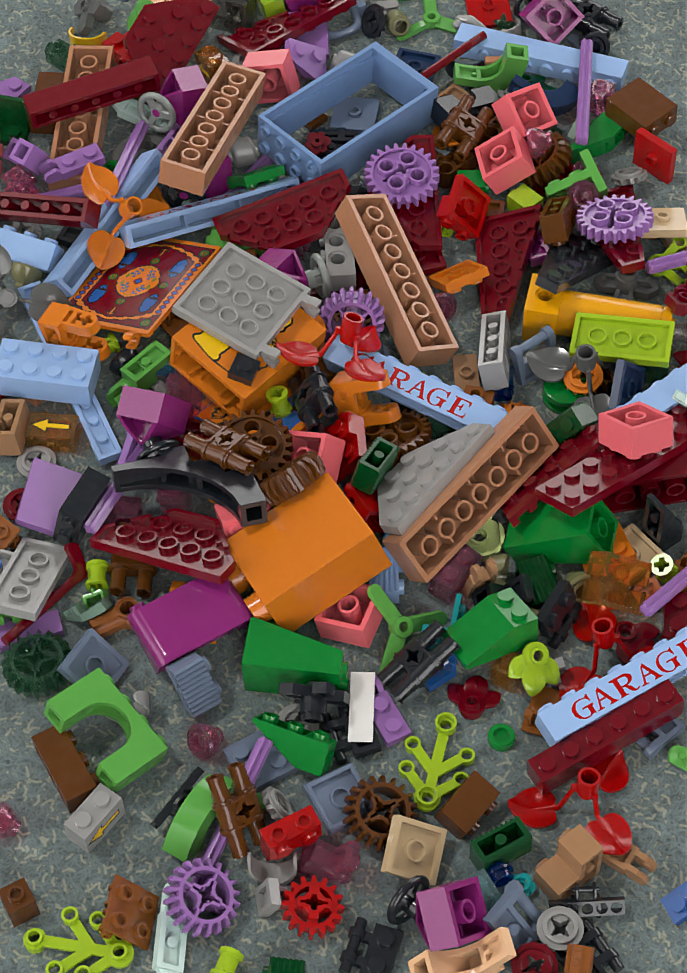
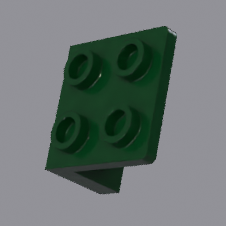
[0,95,30,146]

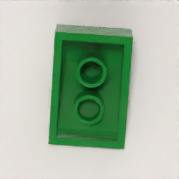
[440,587,538,670]

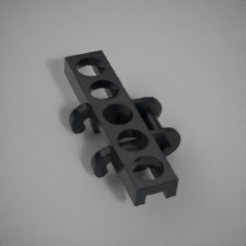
[150,766,205,829]
[548,882,626,918]

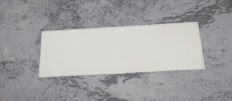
[348,672,375,742]

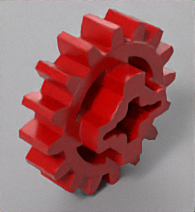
[280,875,345,940]

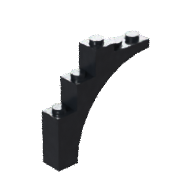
[111,446,268,527]

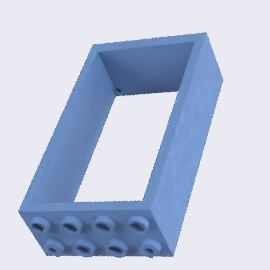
[258,41,439,183]

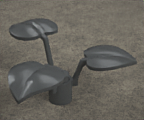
[0,245,72,340]
[526,344,616,425]

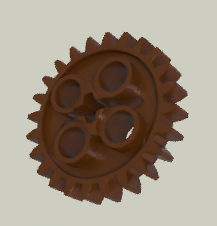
[223,409,294,484]
[365,409,433,463]

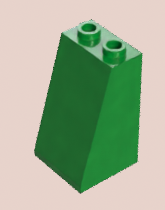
[504,500,618,564]
[241,617,349,694]

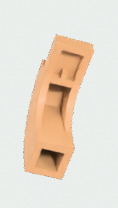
[408,927,517,973]

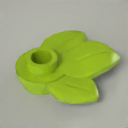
[508,641,560,697]

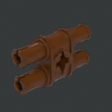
[434,94,494,163]
[183,418,270,476]
[108,522,158,598]
[206,761,265,859]

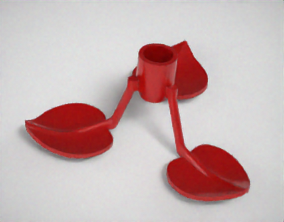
[276,312,386,382]
[558,599,653,699]
[507,750,632,855]

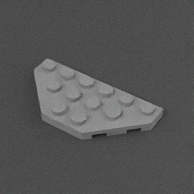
[377,423,495,536]

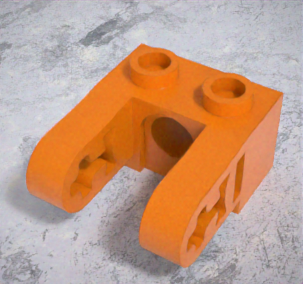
[37,302,111,362]
[329,369,402,427]

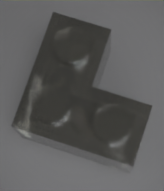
[209,0,258,33]

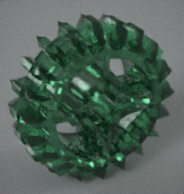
[1,629,71,700]

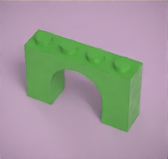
[43,667,168,793]

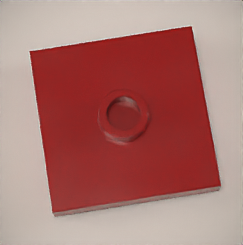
[464,0,513,29]
[632,127,677,185]

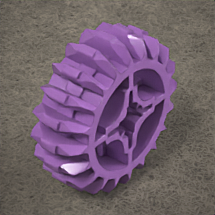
[320,286,386,339]
[163,858,241,938]

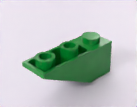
[569,112,626,165]
[252,712,338,777]

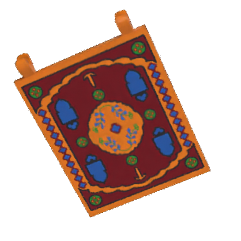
[68,238,222,349]

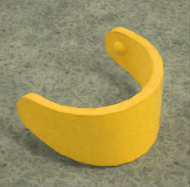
[68,27,107,46]

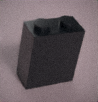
[53,466,111,546]

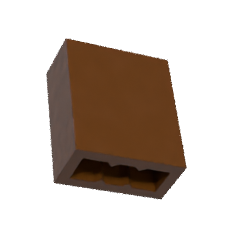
[605,77,678,137]

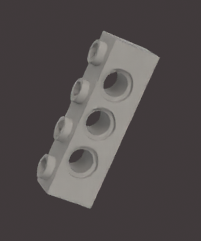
[319,217,356,291]
[478,310,512,391]

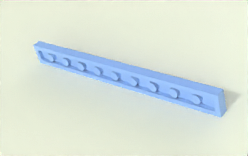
[17,280,122,466]

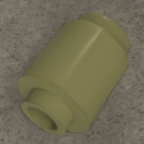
[385,9,410,36]

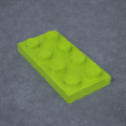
[569,312,675,368]

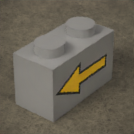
[63,783,125,853]

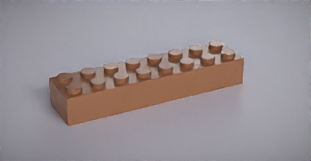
[48,45,116,191]
[158,61,266,196]
[335,194,459,367]
[382,406,559,583]

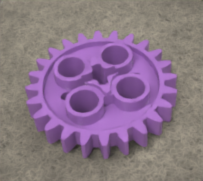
[364,143,440,209]
[576,194,654,244]

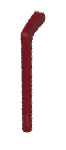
[420,31,487,79]
[1,542,87,646]

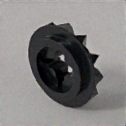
[362,4,387,39]

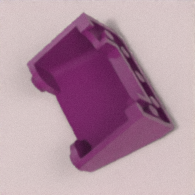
[126,578,253,674]

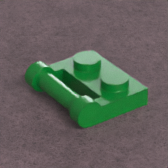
[226,165,285,190]

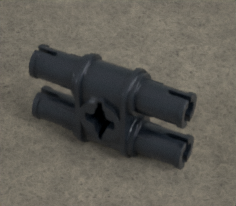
[570,0,624,39]
[288,364,338,433]
[377,619,461,704]

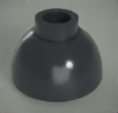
[580,32,610,56]
[109,348,138,377]

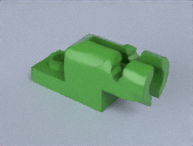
[105,340,170,407]

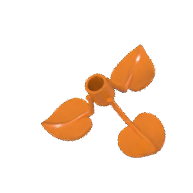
[81,162,171,270]

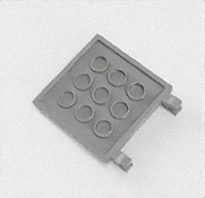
[172,242,322,369]

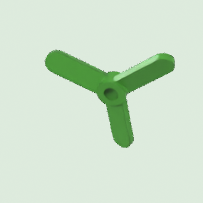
[395,0,458,41]
[367,584,447,673]

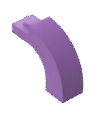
[2,137,50,177]

